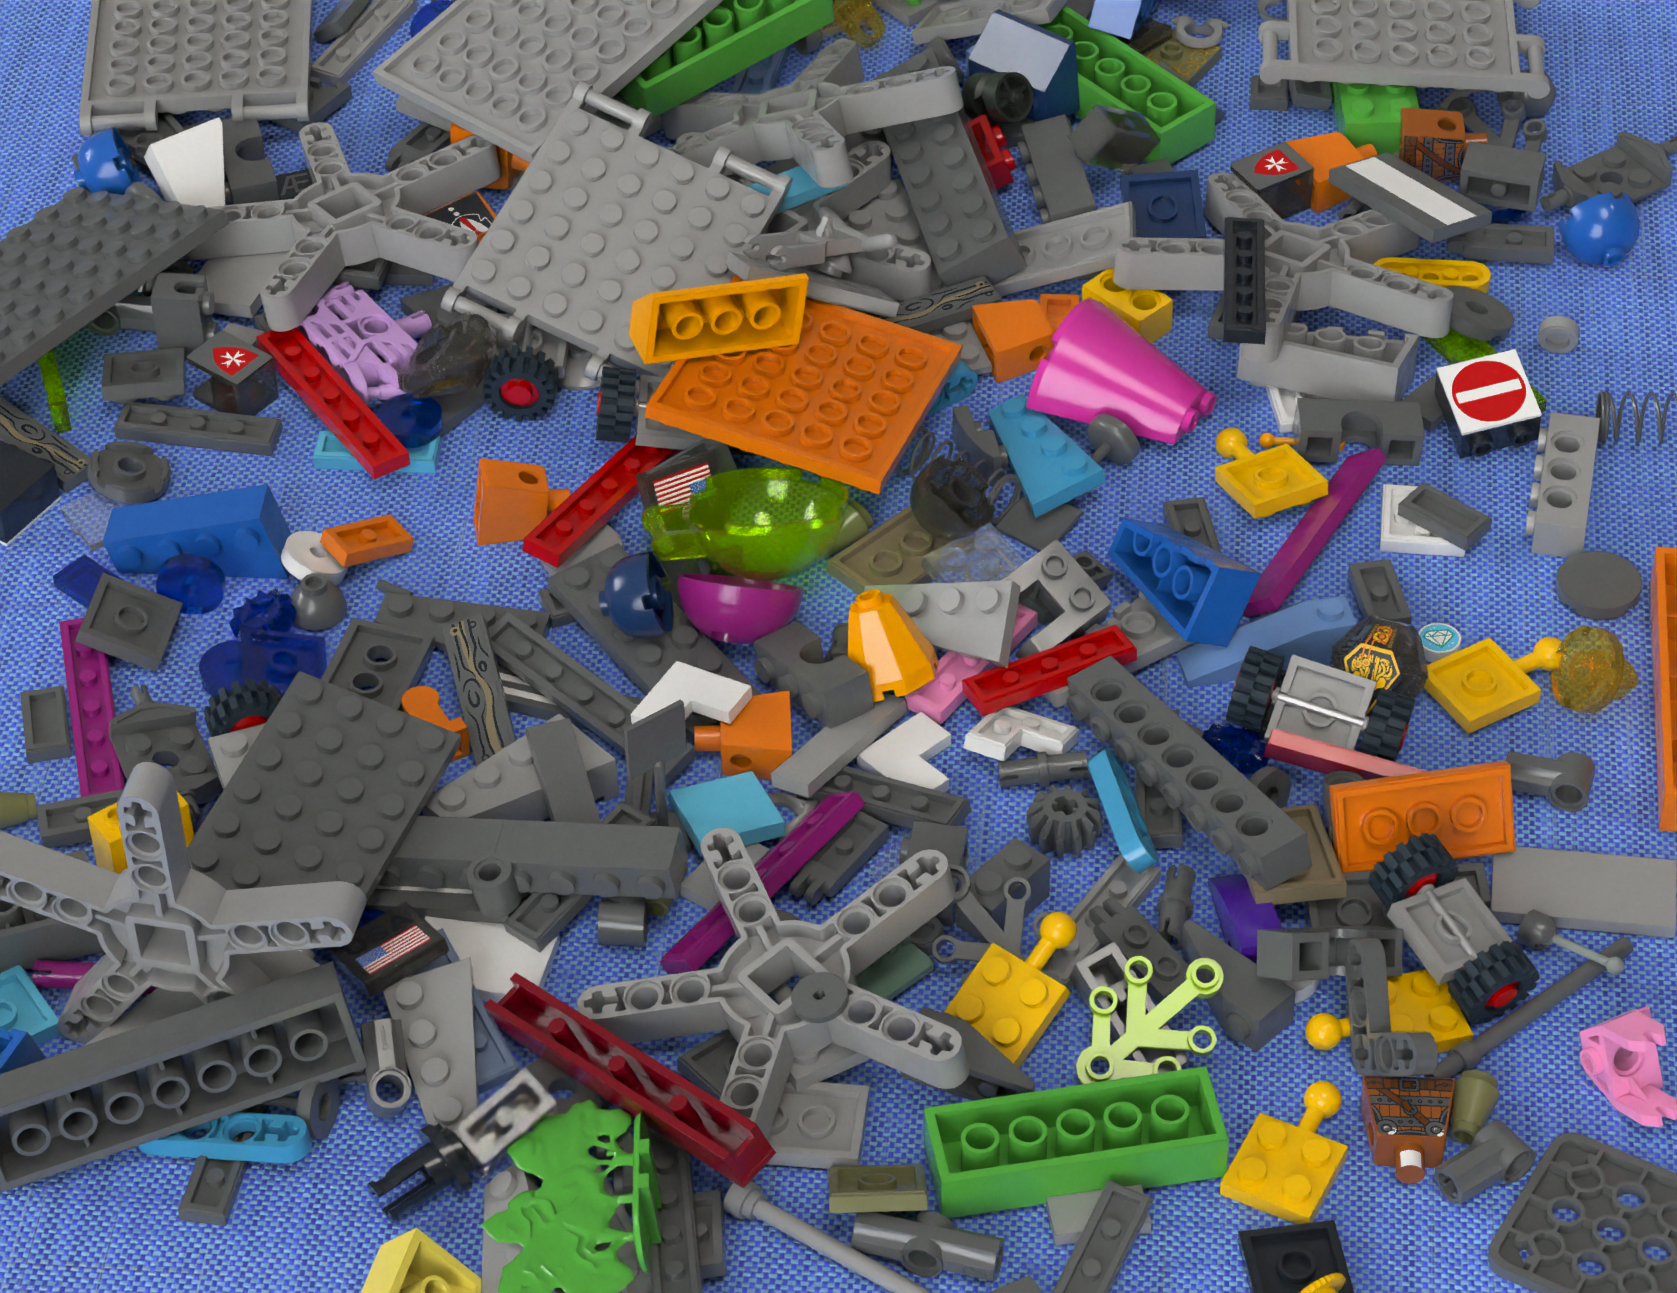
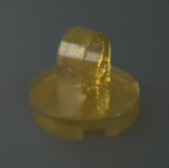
[821,0,885,48]
[1551,626,1638,714]

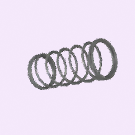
[1596,390,1677,444]
[895,426,1021,524]

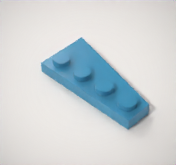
[987,394,1106,518]

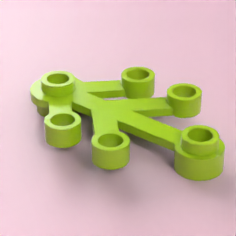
[1076,956,1224,1084]

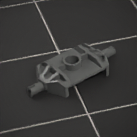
[1540,131,1677,212]
[109,684,223,826]

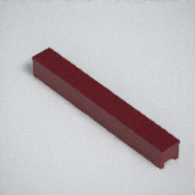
[484,972,776,1188]

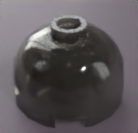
[909,455,995,541]

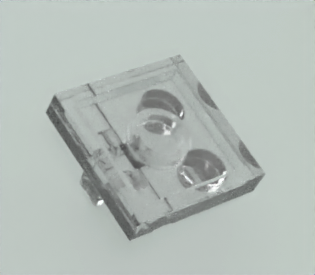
[921,522,1025,583]

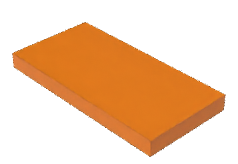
[1329,760,1516,873]

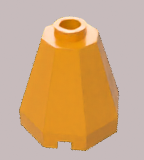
[848,589,939,702]

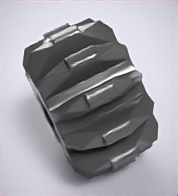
[1027,783,1103,859]

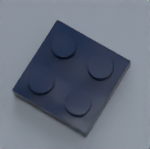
[1120,170,1207,239]

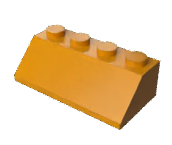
[629,273,809,364]

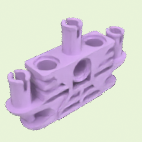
[296,282,441,407]

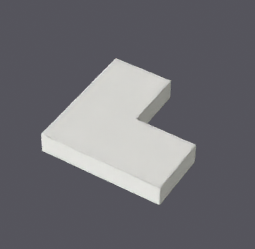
[1380,484,1465,557]
[630,661,752,724]
[963,706,1079,762]
[857,712,951,793]

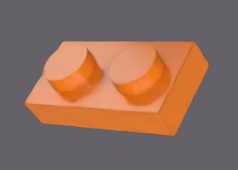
[320,514,414,567]

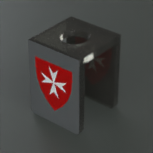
[1230,142,1314,220]
[187,331,279,416]

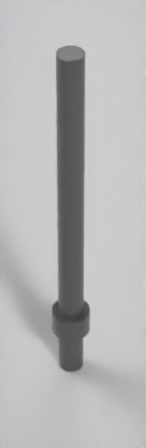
[1424,937,1633,1078]

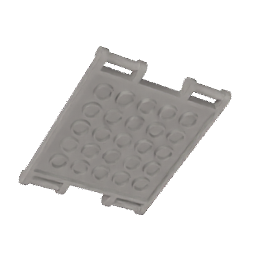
[79,0,313,136]
[1258,0,1550,99]
[441,80,793,397]

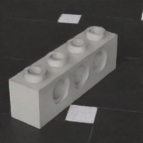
[1525,412,1600,558]

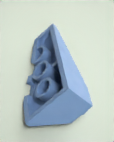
[1176,595,1357,688]

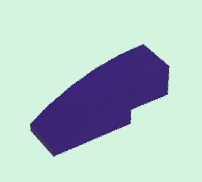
[1208,874,1282,964]

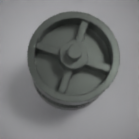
[962,72,1033,122]

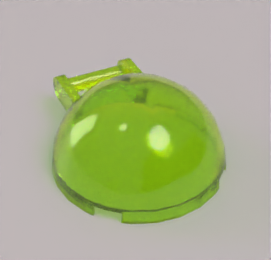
[641,467,849,581]

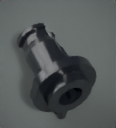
[367,1123,475,1223]

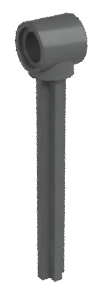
[598,768,654,947]

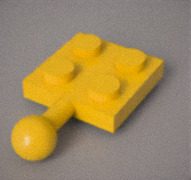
[1214,427,1328,519]
[1417,637,1567,734]
[944,911,1077,1068]
[1305,969,1473,1053]
[1220,1081,1348,1224]

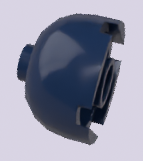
[599,551,674,638]

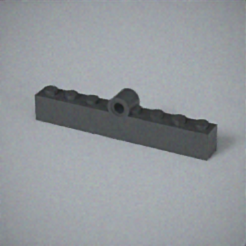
[378,816,688,917]

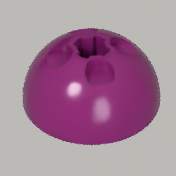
[677,573,804,645]

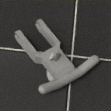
[743,206,897,279]

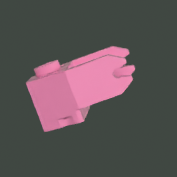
[1579,1006,1677,1127]

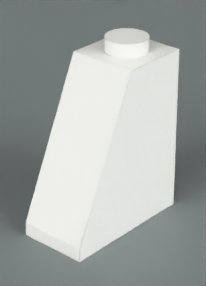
[144,117,225,207]

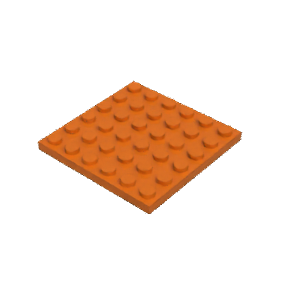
[645,274,963,494]

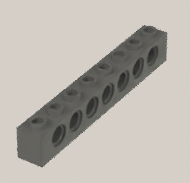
[1067,655,1312,891]

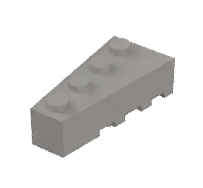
[1237,323,1419,402]
[422,714,619,821]

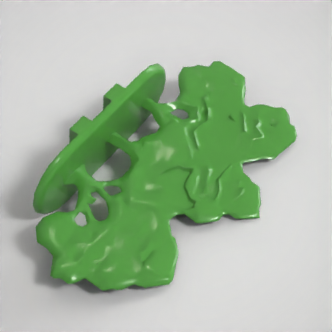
[480,1099,662,1293]

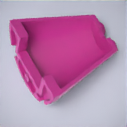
[1026,298,1217,445]

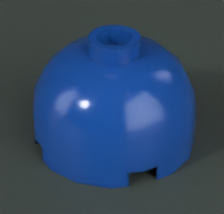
[74,127,142,195]
[1558,192,1640,266]

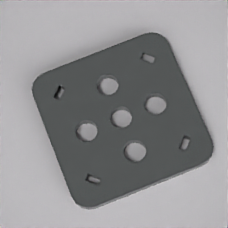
[1488,1133,1677,1293]

